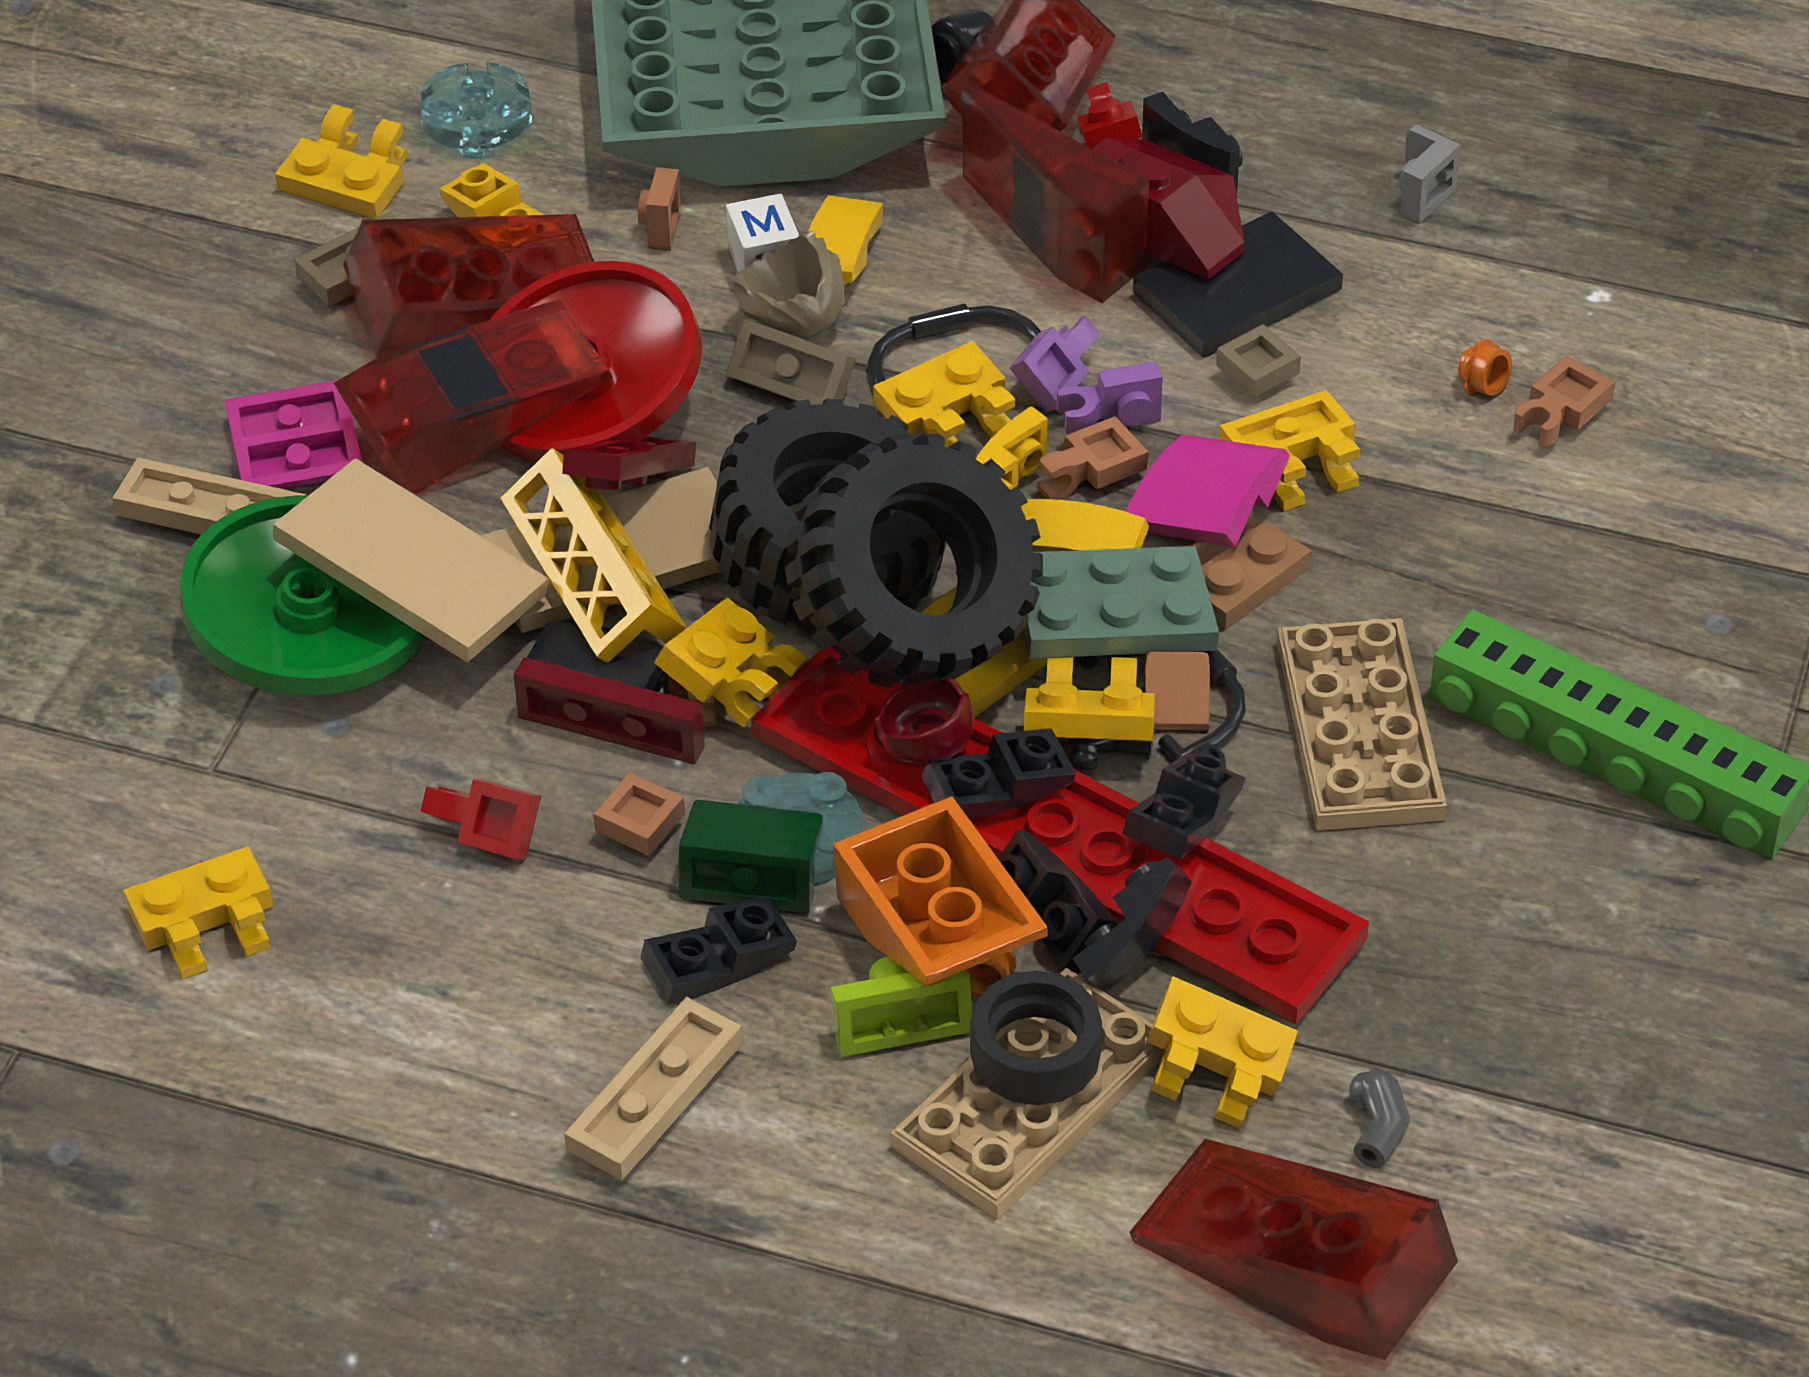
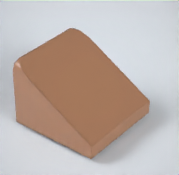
[1144,652,1210,731]

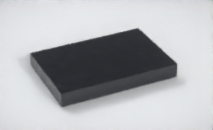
[1133,211,1343,357]

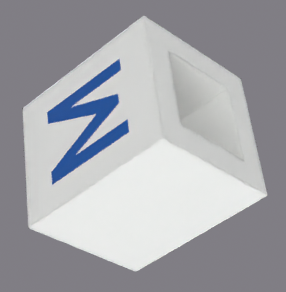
[726,193,799,272]

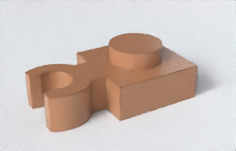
[1513,355,1615,448]

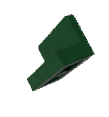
[679,800,823,913]

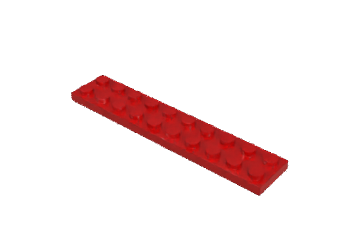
[751,647,1369,1024]

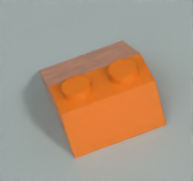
[833,796,1048,986]

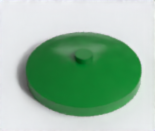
[180,495,426,696]

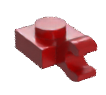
[1077,82,1143,150]
[420,779,541,859]

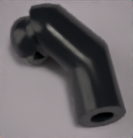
[1064,725,1155,770]

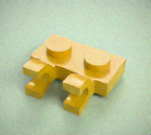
[275,104,408,219]
[872,341,1015,448]
[1219,390,1360,511]
[654,597,809,727]
[1024,657,1155,741]
[123,846,274,979]
[1146,976,1298,1129]

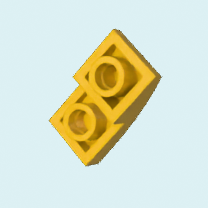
[439,163,562,268]
[808,195,884,285]
[976,406,1048,490]
[1021,499,1149,552]

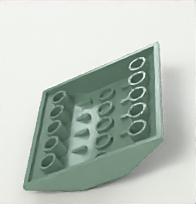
[591,0,946,187]

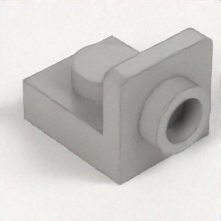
[1398,125,1461,224]

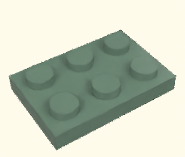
[1023,546,1219,659]

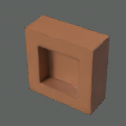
[638,167,682,250]
[593,772,685,856]

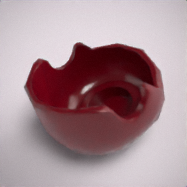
[874,678,974,769]

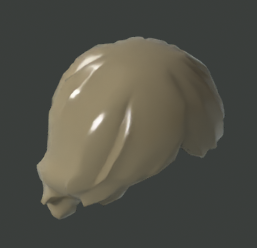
[733,231,845,339]

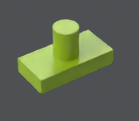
[831,957,973,1057]

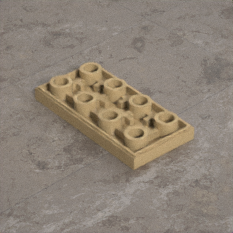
[273,458,549,663]
[481,467,720,633]
[1276,618,1447,831]
[890,968,1165,1220]

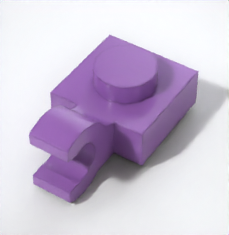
[1009,315,1100,413]
[1056,361,1163,434]

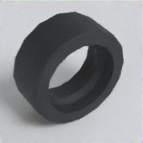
[970,970,1102,1106]

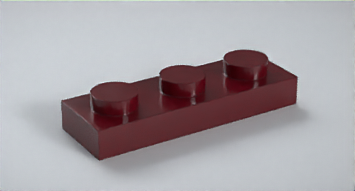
[562,436,696,490]
[513,657,705,765]

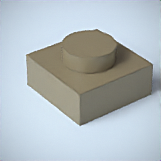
[1216,324,1301,398]

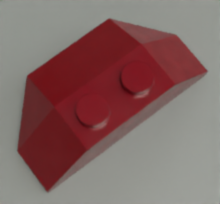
[1043,138,1245,280]

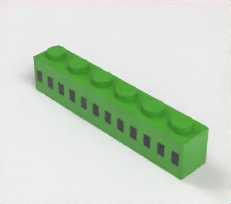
[1429,609,1809,860]

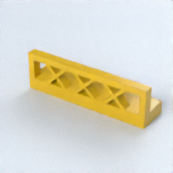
[500,448,687,663]

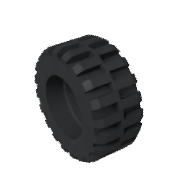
[709,398,946,633]
[785,432,1043,688]

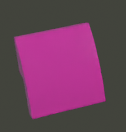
[225,379,362,489]
[1125,435,1290,547]

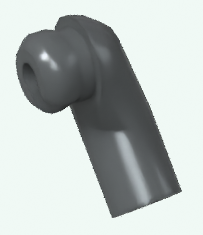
[1349,1068,1410,1168]

